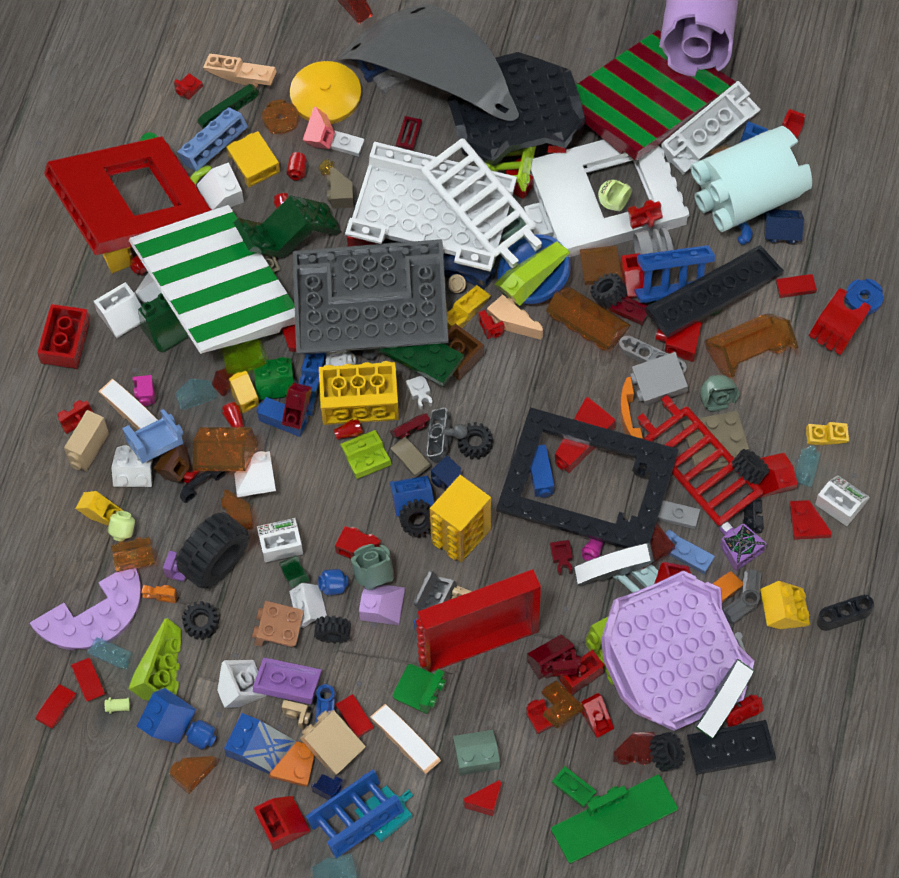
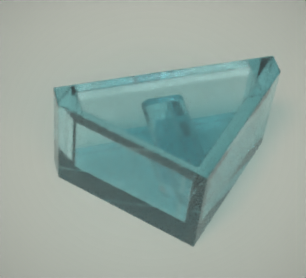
[175,379,217,411]

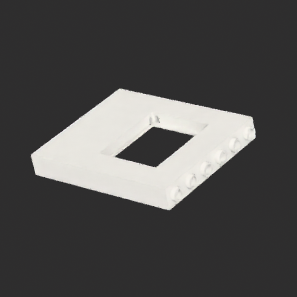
[530,140,689,257]

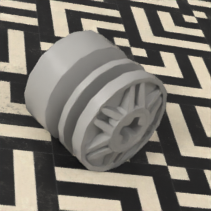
[633,227,674,254]

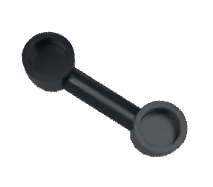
[180,465,227,503]

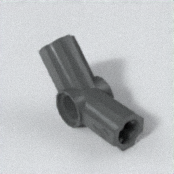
[723,570,761,625]

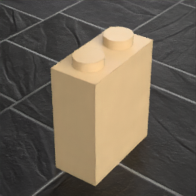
[64,410,109,472]
[300,710,366,775]

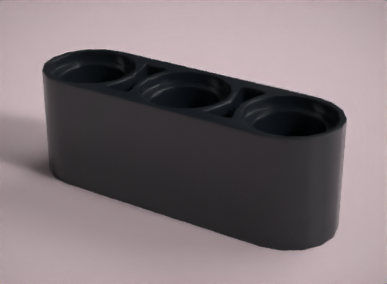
[817,594,874,631]

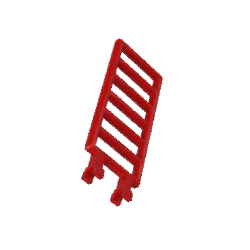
[637,395,763,526]

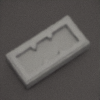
[658,501,700,529]

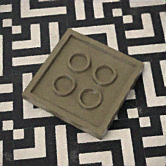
[681,410,749,476]

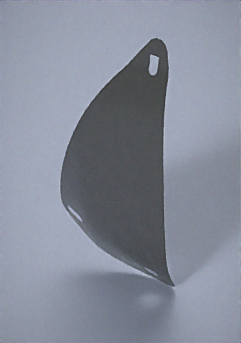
[337,4,519,121]

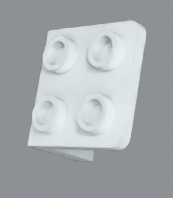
[111,445,153,487]

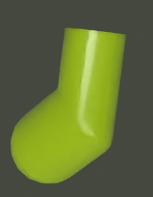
[190,165,212,185]

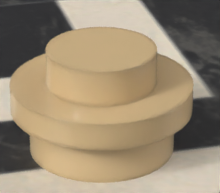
[448,274,466,293]

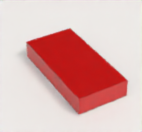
[776,274,817,298]
[336,694,374,738]

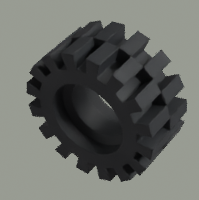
[590,273,627,308]
[458,422,492,460]
[732,449,769,484]
[399,499,431,537]
[182,601,219,640]
[314,615,351,644]
[649,732,685,772]

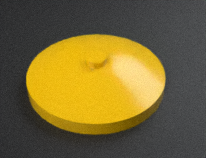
[290,61,361,124]

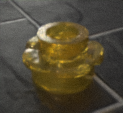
[318,159,335,176]

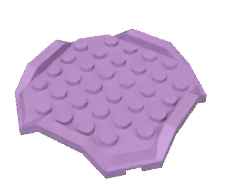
[601,571,755,731]

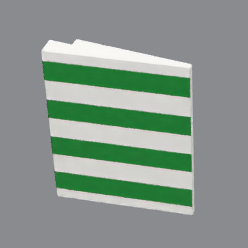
[129,205,295,354]

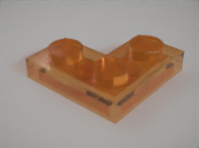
[541,680,583,729]

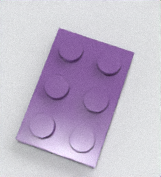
[253,657,322,704]

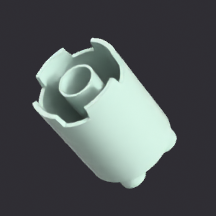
[690,126,812,232]

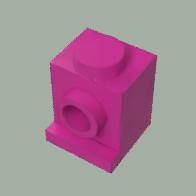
[133,375,155,406]

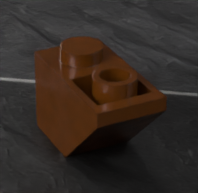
[154,444,190,482]

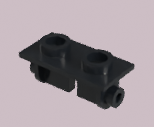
[743,491,764,534]

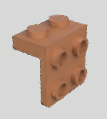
[252,601,303,647]

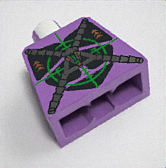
[720,522,767,572]

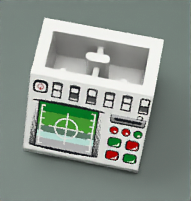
[815,476,870,526]
[257,518,303,563]

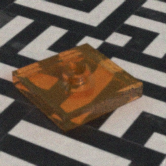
[579,246,622,285]

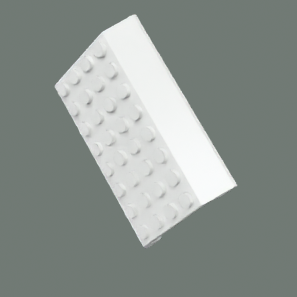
[345,142,517,271]

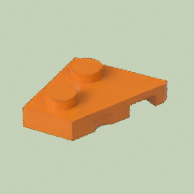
[268,742,314,787]

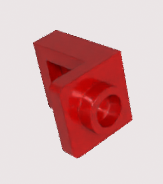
[526,699,555,734]

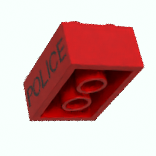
[37,304,90,369]

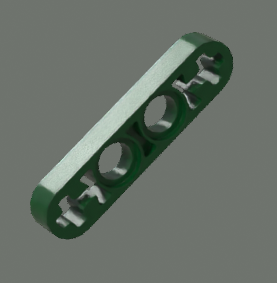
[197,84,259,129]

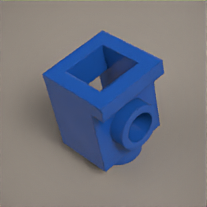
[739,121,768,143]

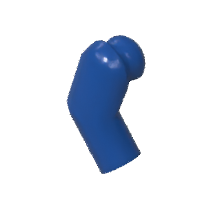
[738,221,753,245]

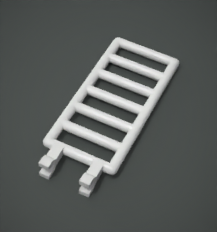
[421,139,542,269]

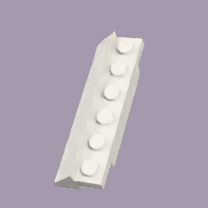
[661,81,761,175]

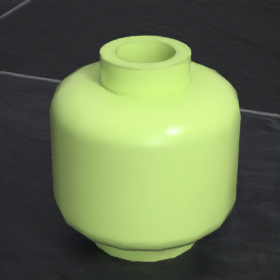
[108,511,135,541]

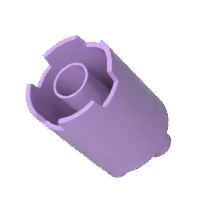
[659,0,738,76]

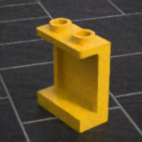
[226,131,280,188]

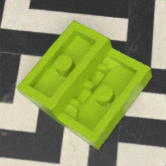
[340,430,392,479]

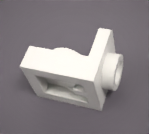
[326,351,356,366]

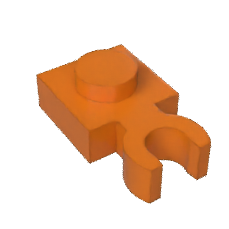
[141,585,178,603]

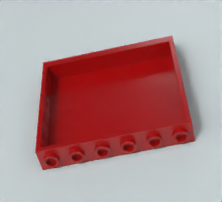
[415,569,541,672]

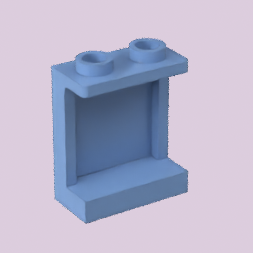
[122,409,184,463]

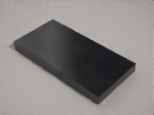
[687,720,776,775]

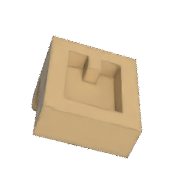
[282,700,311,730]

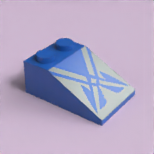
[224,713,297,774]

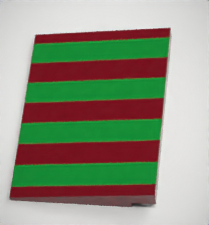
[576,30,736,161]

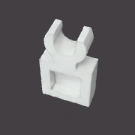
[406,375,432,410]

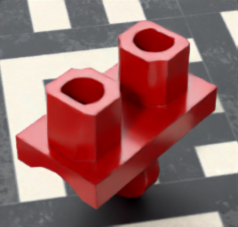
[628,200,663,229]
[57,400,94,434]

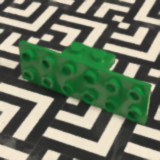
[551,774,678,864]

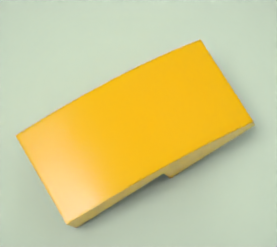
[806,422,849,445]

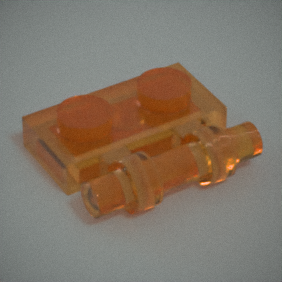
[111,537,155,572]

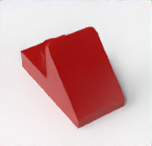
[581,693,614,738]

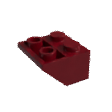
[527,634,575,680]

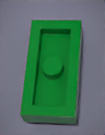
[552,766,597,808]

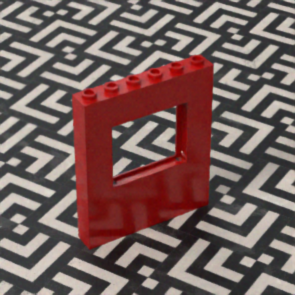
[44,136,212,256]

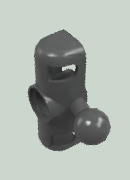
[426,408,468,463]

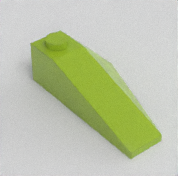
[494,241,571,306]
[128,618,181,701]

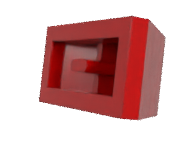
[463,780,501,816]

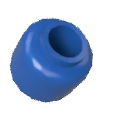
[318,569,348,595]
[185,720,216,750]

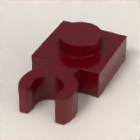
[550,540,573,575]

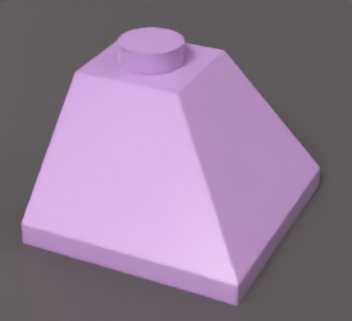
[359,585,405,625]

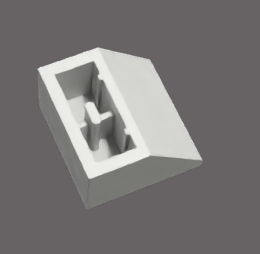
[94,282,142,338]

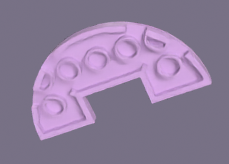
[30,562,141,651]

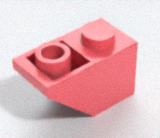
[303,107,335,149]

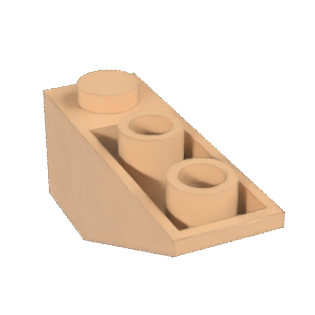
[487,294,543,340]

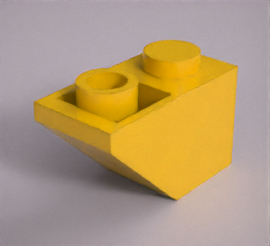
[229,371,259,414]
[75,491,123,526]

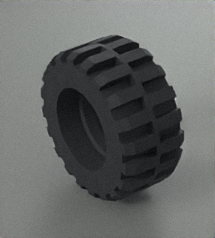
[176,512,250,589]

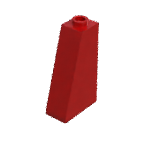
[555,396,616,473]

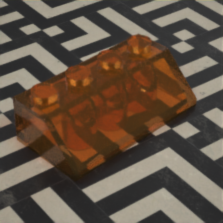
[546,287,631,350]

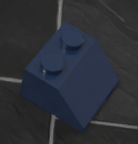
[764,209,804,243]

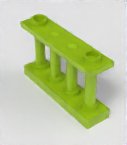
[485,146,536,191]

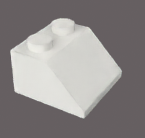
[197,162,244,210]

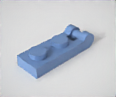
[657,530,715,574]

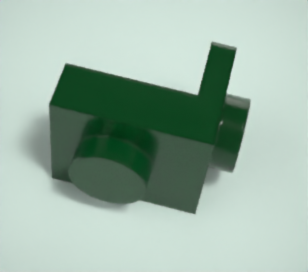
[279,555,309,588]

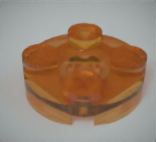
[262,99,298,134]

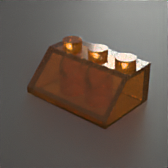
[193,427,258,471]

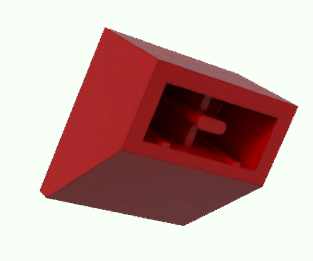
[254,796,310,850]

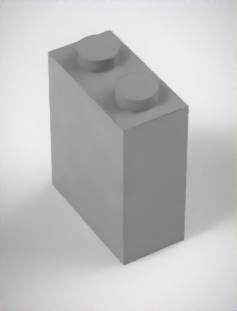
[630,352,688,406]

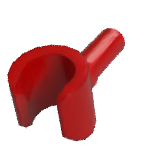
[183,462,205,483]

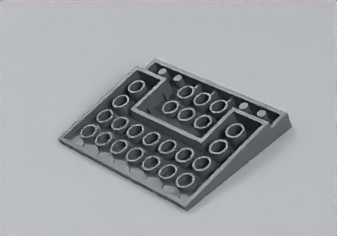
[293,239,449,355]

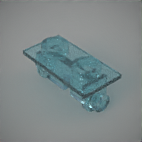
[795,445,821,487]
[87,637,132,669]

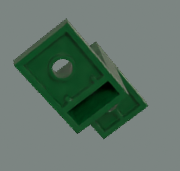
[233,195,341,259]

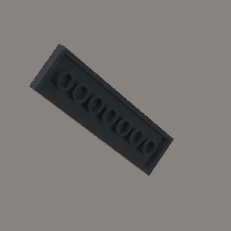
[645,245,784,338]

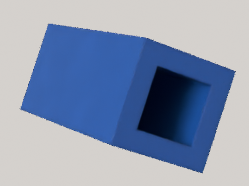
[256,397,308,437]
[530,445,554,498]

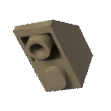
[327,168,354,208]

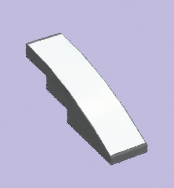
[573,543,654,587]

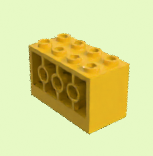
[319,361,399,425]
[430,475,491,563]

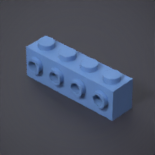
[177,108,248,172]

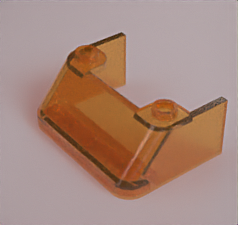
[704,314,799,377]

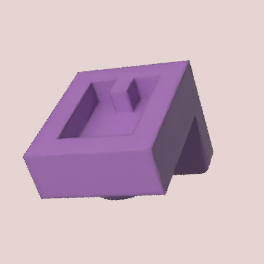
[163,551,186,582]

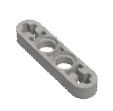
[619,336,687,376]

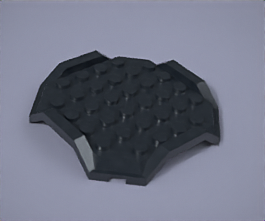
[447,52,586,166]

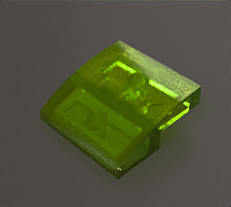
[222,338,266,374]

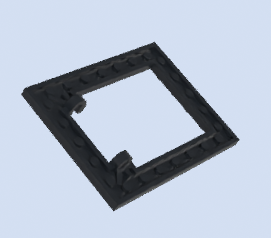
[496,407,679,548]

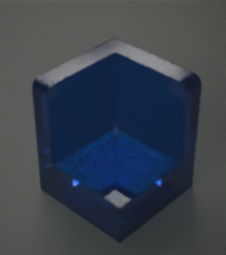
[311,774,344,800]

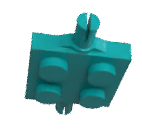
[354,785,413,843]

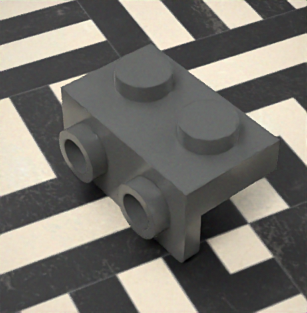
[414,571,457,611]

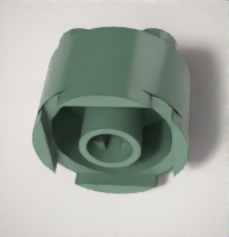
[351,544,394,590]

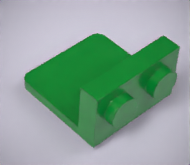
[254,357,294,400]
[392,664,447,714]

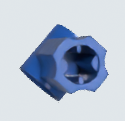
[316,684,336,722]

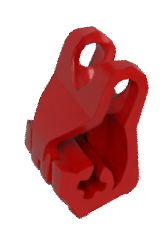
[809,288,871,355]

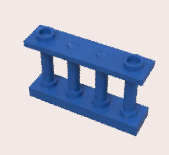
[635,245,715,303]
[306,770,404,859]

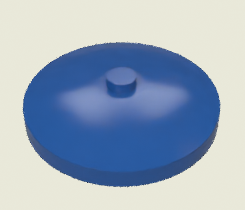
[498,234,571,304]

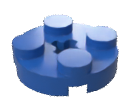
[845,279,884,316]

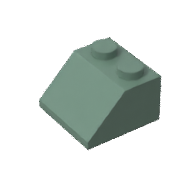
[453,730,500,776]

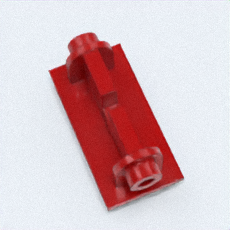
[726,694,764,727]

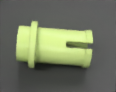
[105,697,130,714]

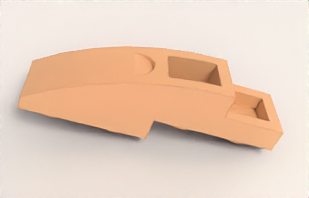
[203,54,277,88]

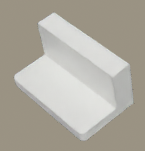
[289,583,327,628]

